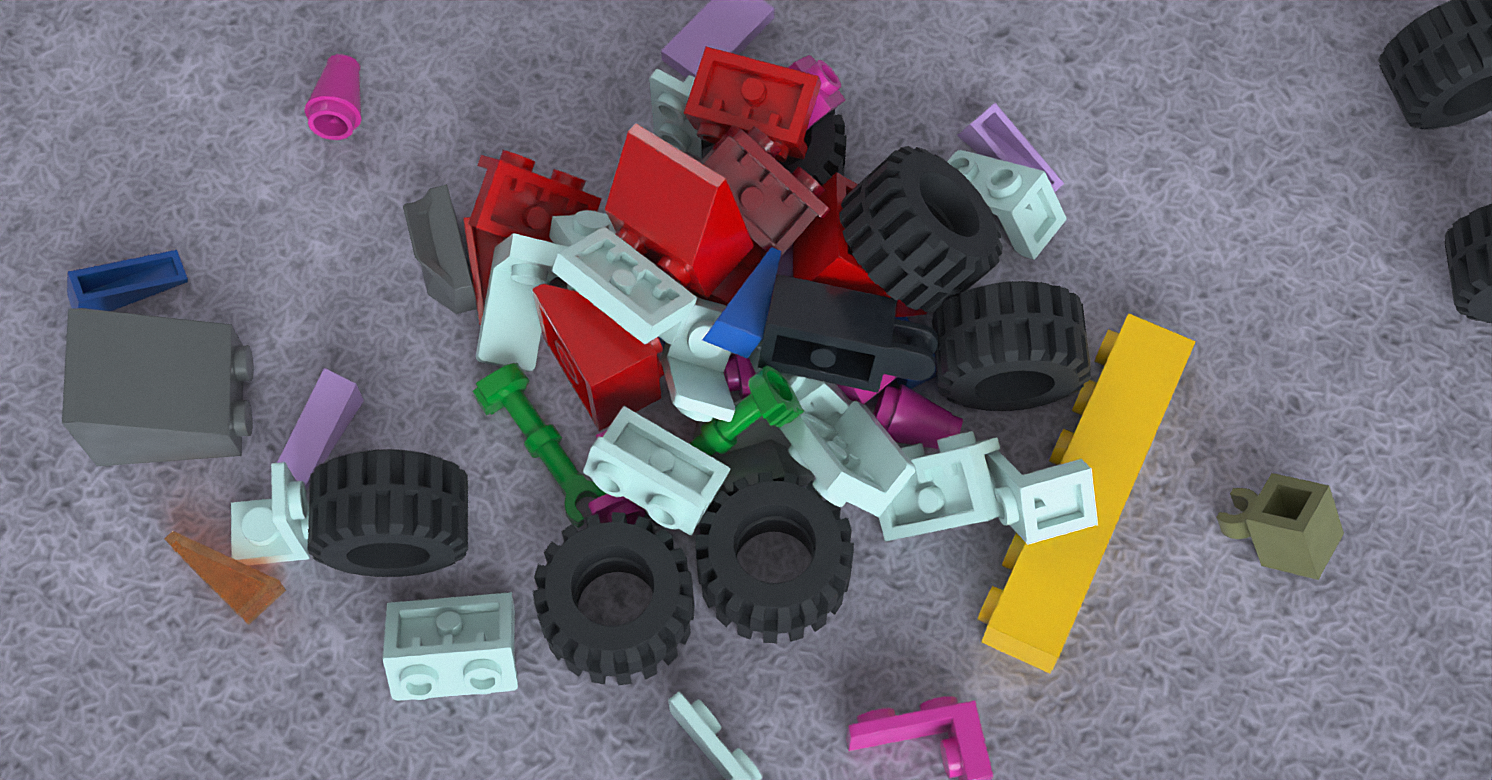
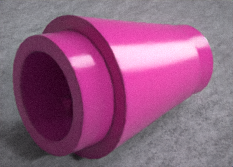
[305,54,361,140]
[873,384,963,450]

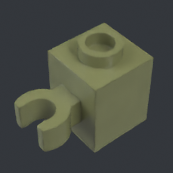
[1216,473,1344,580]

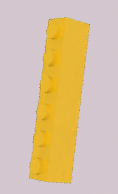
[977,313,1196,673]

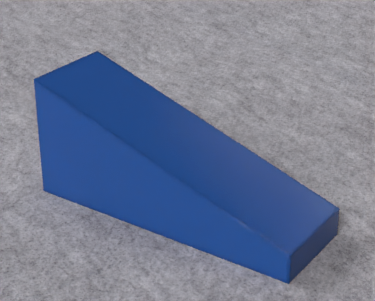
[702,247,782,359]
[67,250,188,311]

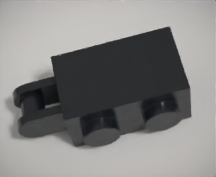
[757,274,938,393]

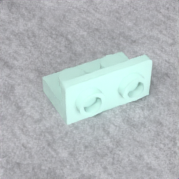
[552,226,697,344]
[879,431,1000,541]
[383,592,518,701]

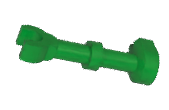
[473,363,607,528]
[688,366,804,456]

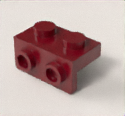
[700,125,831,257]

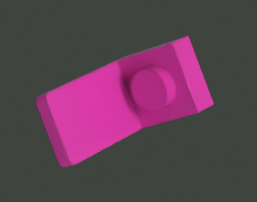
[846,696,993,780]

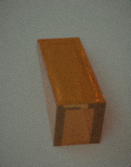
[164,531,286,625]

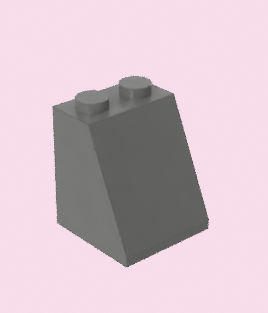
[62,308,254,466]

